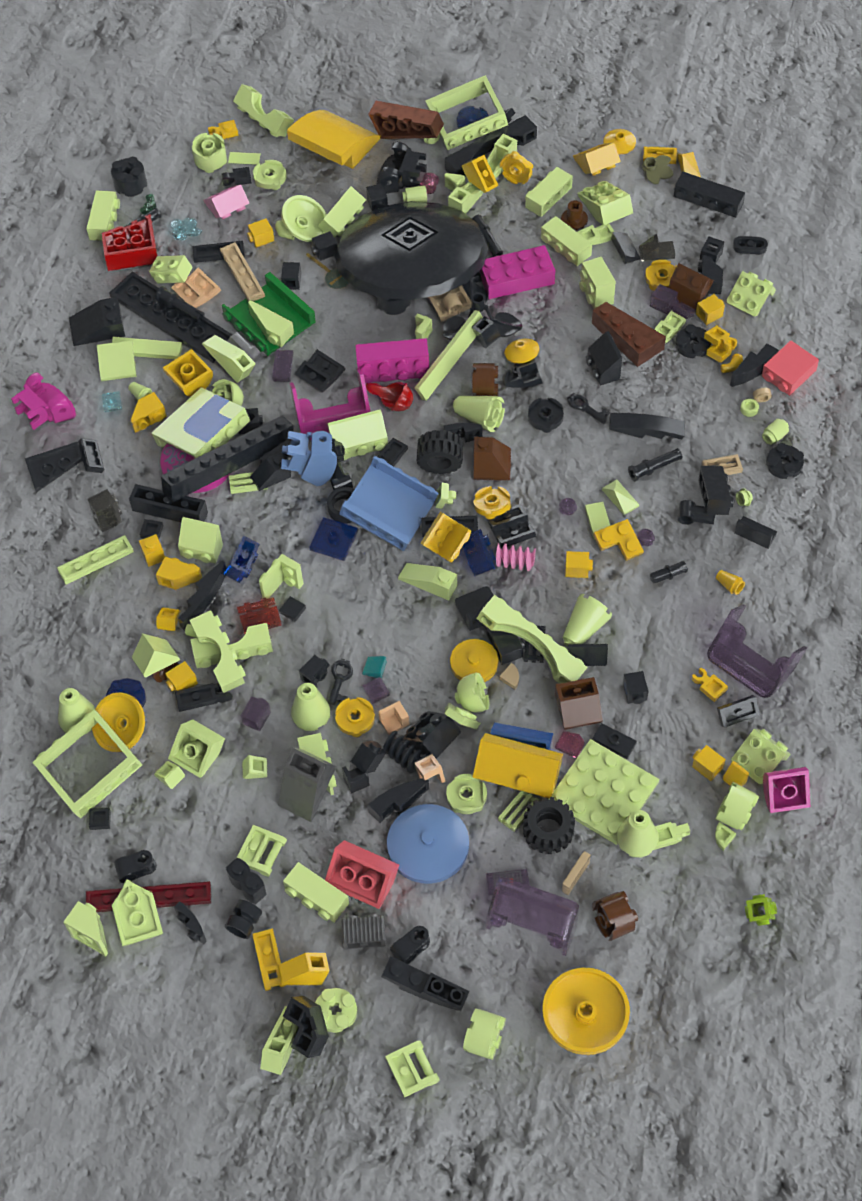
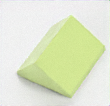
[132,633,180,678]

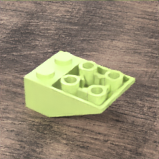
[577,181,633,225]

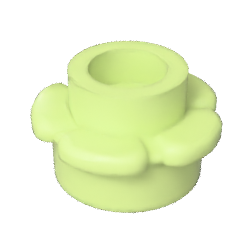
[736,488,753,506]

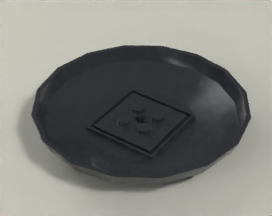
[335,201,488,300]

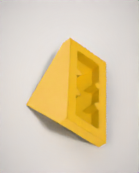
[677,152,701,177]

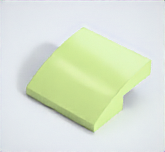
[97,340,137,381]

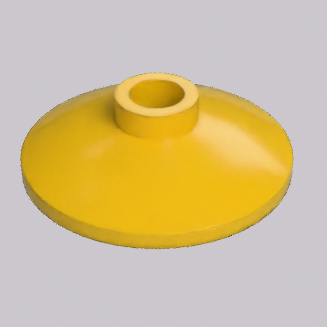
[603,129,636,155]
[504,338,540,363]

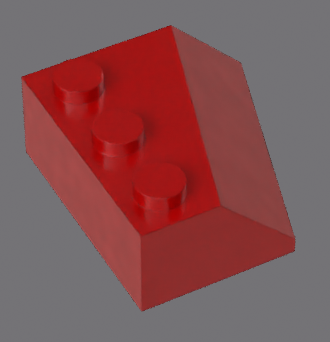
[101,214,158,271]

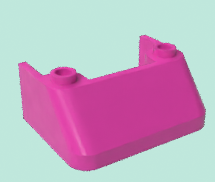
[289,368,370,440]

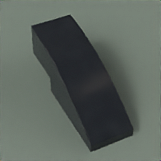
[730,343,779,387]
[368,778,429,823]

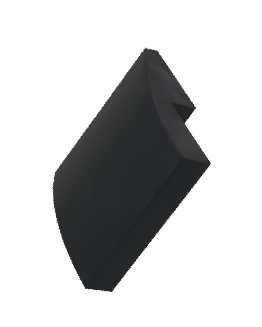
[294,349,345,392]
[487,504,536,548]

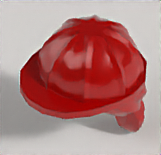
[366,382,413,411]

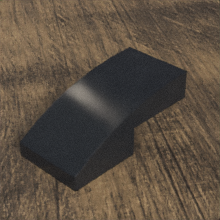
[444,423,483,443]

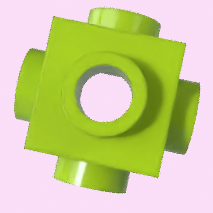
[745,894,777,926]

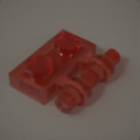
[237,597,282,635]

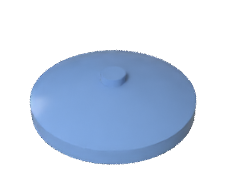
[387,804,469,884]

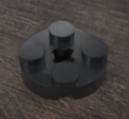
[676,324,711,358]
[528,398,564,433]
[766,443,804,479]

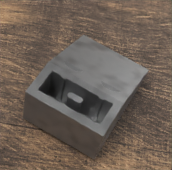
[278,748,336,822]

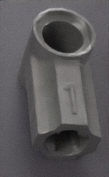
[227,332,262,362]

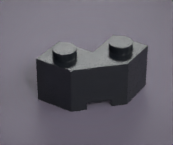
[283,996,329,1058]

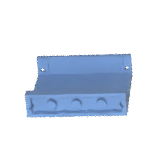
[339,456,439,551]

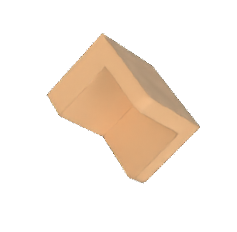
[379,701,410,735]
[415,754,446,783]

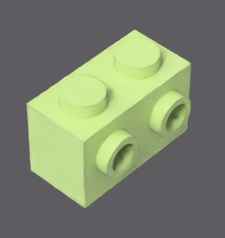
[149,255,192,284]

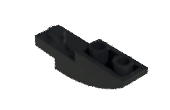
[381,956,470,1011]

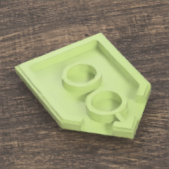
[112,880,163,946]

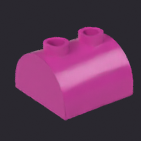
[763,767,811,813]

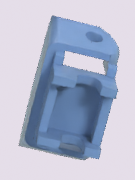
[281,431,337,486]

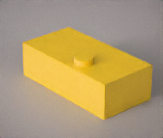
[473,733,563,799]

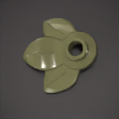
[642,155,674,184]

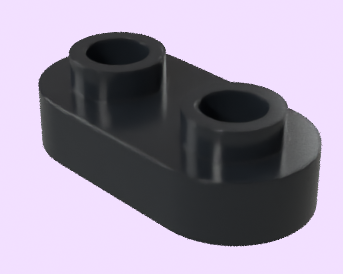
[733,236,768,255]

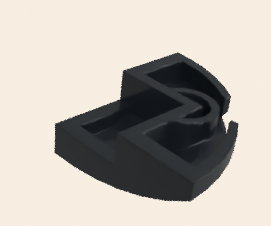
[505,359,543,388]

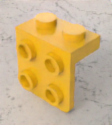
[420,511,471,563]

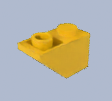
[131,392,167,433]
[156,556,202,590]
[278,953,329,985]

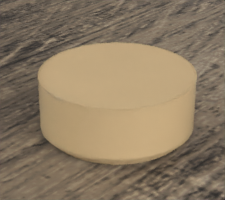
[753,388,772,403]

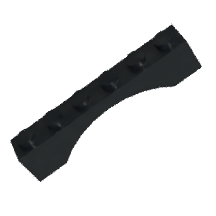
[445,115,537,177]

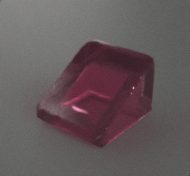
[555,731,585,758]

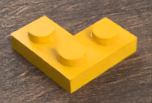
[593,519,644,561]

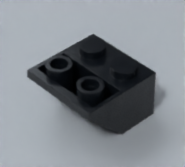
[403,711,461,759]

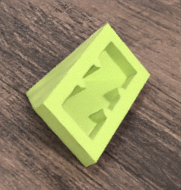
[602,480,639,515]

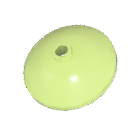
[281,195,327,242]

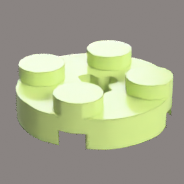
[253,160,287,190]
[446,774,487,814]
[315,988,357,1033]

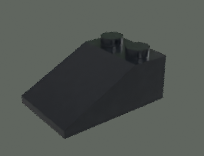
[69,297,125,346]

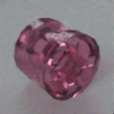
[420,172,439,194]

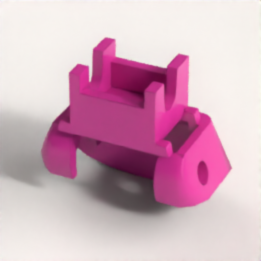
[11,372,76,430]

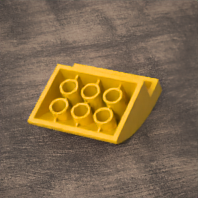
[287,110,380,169]

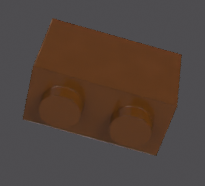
[667,263,714,311]

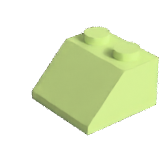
[178,517,223,564]
[168,720,225,778]
[64,901,108,957]

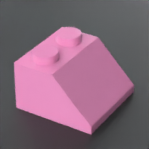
[203,185,249,219]

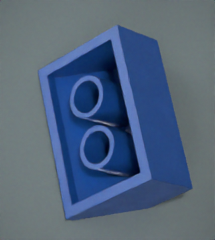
[491,722,553,750]

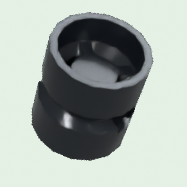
[225,899,262,939]

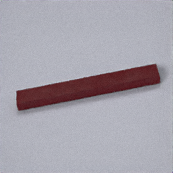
[86,881,212,913]

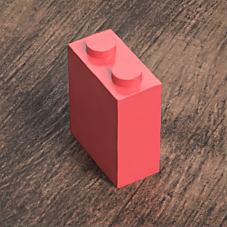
[762,340,819,396]

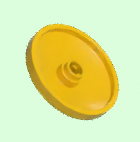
[542,968,630,1055]

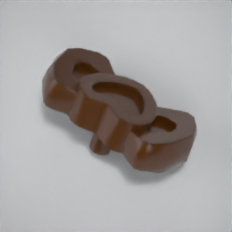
[152,662,179,683]

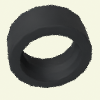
[327,487,355,524]

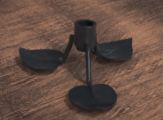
[442,279,523,340]

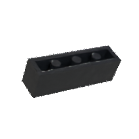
[673,171,745,218]
[129,484,208,522]

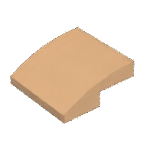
[171,267,221,308]

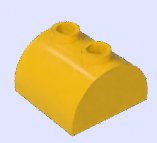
[163,349,213,397]

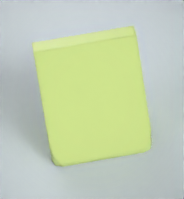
[444,173,465,191]
[242,755,267,779]
[154,761,185,789]

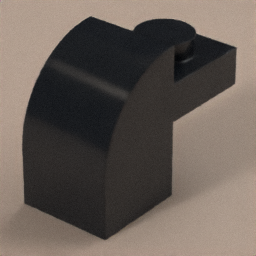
[472,316,500,348]

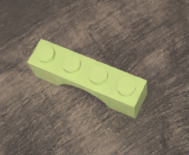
[233,84,294,137]
[190,610,246,693]
[191,623,273,668]

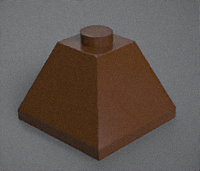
[474,437,511,480]

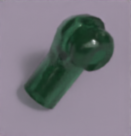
[140,194,157,214]

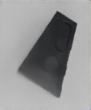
[25,442,83,493]

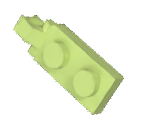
[654,822,690,850]

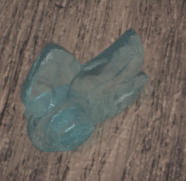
[171,218,202,240]

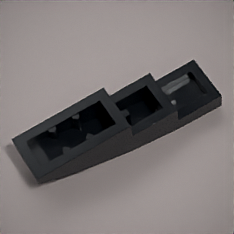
[609,413,685,440]
[178,560,227,631]

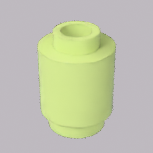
[762,419,789,445]

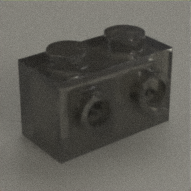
[87,489,122,532]

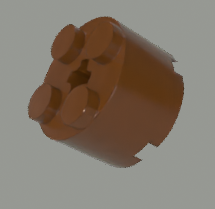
[472,363,498,396]
[592,891,638,941]

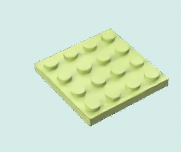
[548,739,660,845]

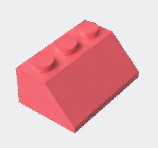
[325,840,399,909]

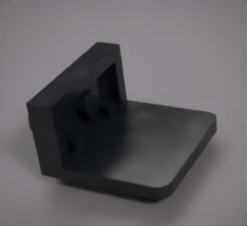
[455,586,494,631]

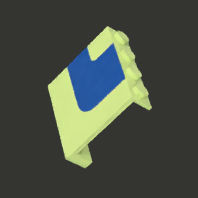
[152,387,250,459]

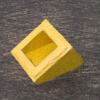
[156,607,180,631]
[723,761,749,786]

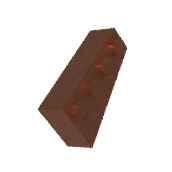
[368,100,444,139]
[592,302,666,367]

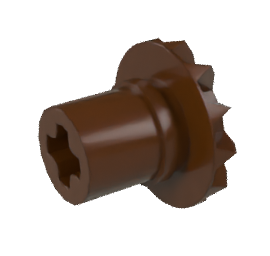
[561,200,588,231]

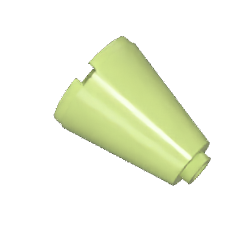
[453,396,505,432]
[562,594,612,647]
[291,683,330,731]
[58,688,95,735]
[617,810,658,858]

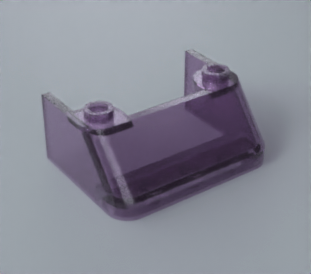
[707,604,807,698]
[486,877,579,956]

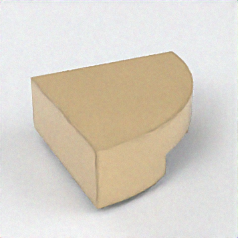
[500,663,519,690]

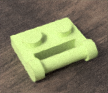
[237,825,287,877]
[385,1040,440,1098]

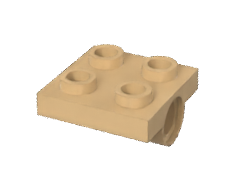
[428,285,471,322]

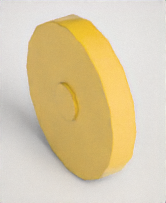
[450,639,499,682]

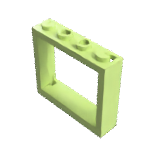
[425,75,508,150]
[32,709,143,818]

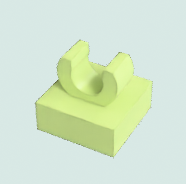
[435,482,456,509]

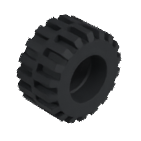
[416,430,463,474]
[523,797,575,854]

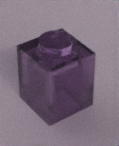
[650,284,679,315]
[241,696,271,731]

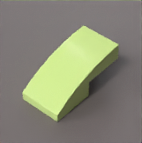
[577,223,614,245]
[654,310,686,343]

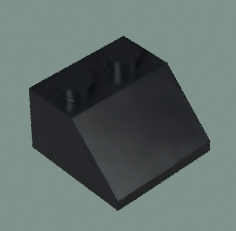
[585,331,622,386]

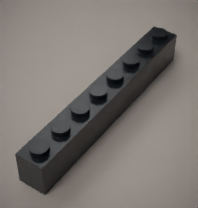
[161,415,294,502]

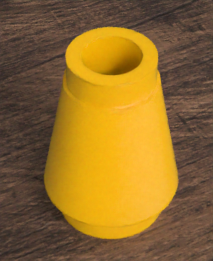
[716,570,745,595]

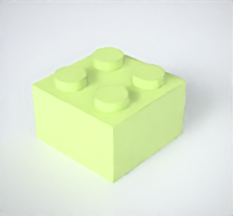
[579,257,616,309]

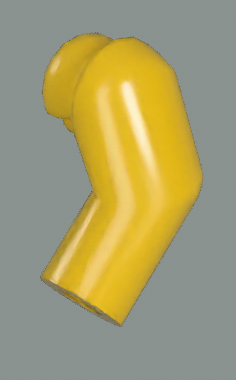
[720,353,743,373]

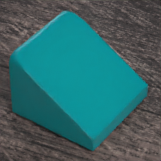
[362,656,387,679]

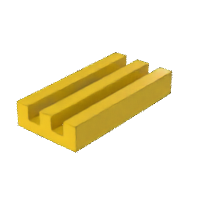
[643,146,677,164]

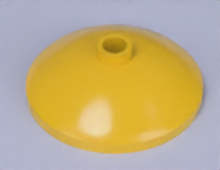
[92,693,145,752]

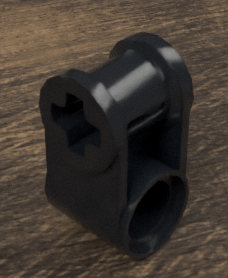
[114,850,157,883]
[390,926,430,964]

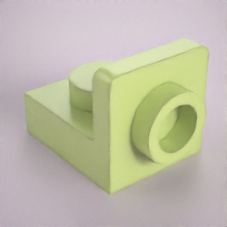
[415,314,433,339]

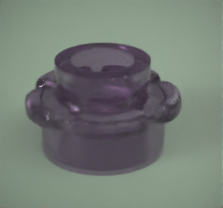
[559,498,577,516]
[637,529,655,547]

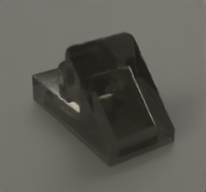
[639,234,676,261]

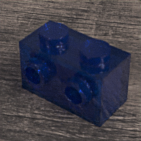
[463,529,496,576]
[223,535,260,583]

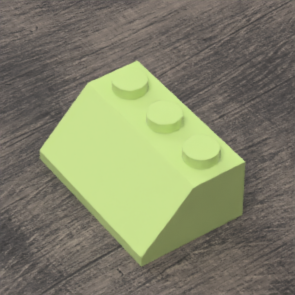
[328,409,388,460]

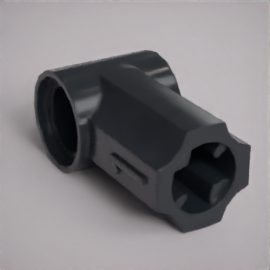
[330,462,353,491]
[677,500,715,525]

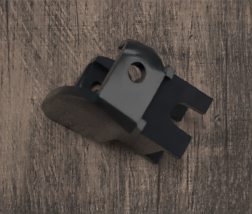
[377,142,427,194]

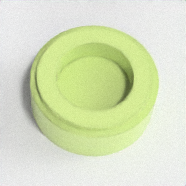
[740,399,759,417]

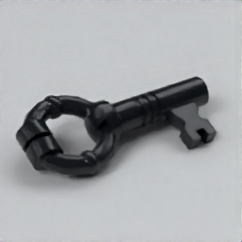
[567,393,610,424]
[328,658,353,705]

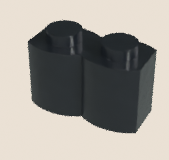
[226,858,267,904]

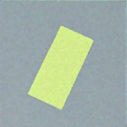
[228,152,261,165]

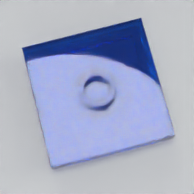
[309,517,358,561]

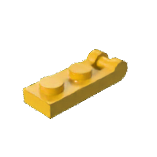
[252,928,286,991]

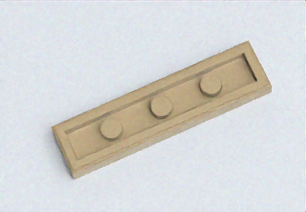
[220,242,265,302]

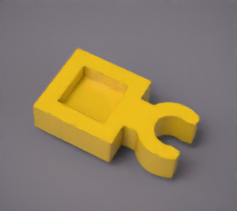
[208,120,238,139]
[704,325,737,351]
[706,344,735,363]
[692,668,728,702]

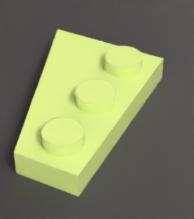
[444,703,481,730]

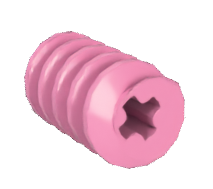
[495,543,536,571]

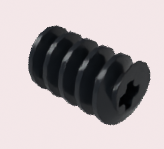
[383,731,427,773]

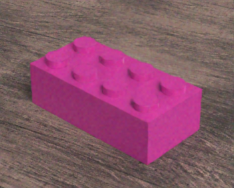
[479,245,555,299]
[355,338,429,383]

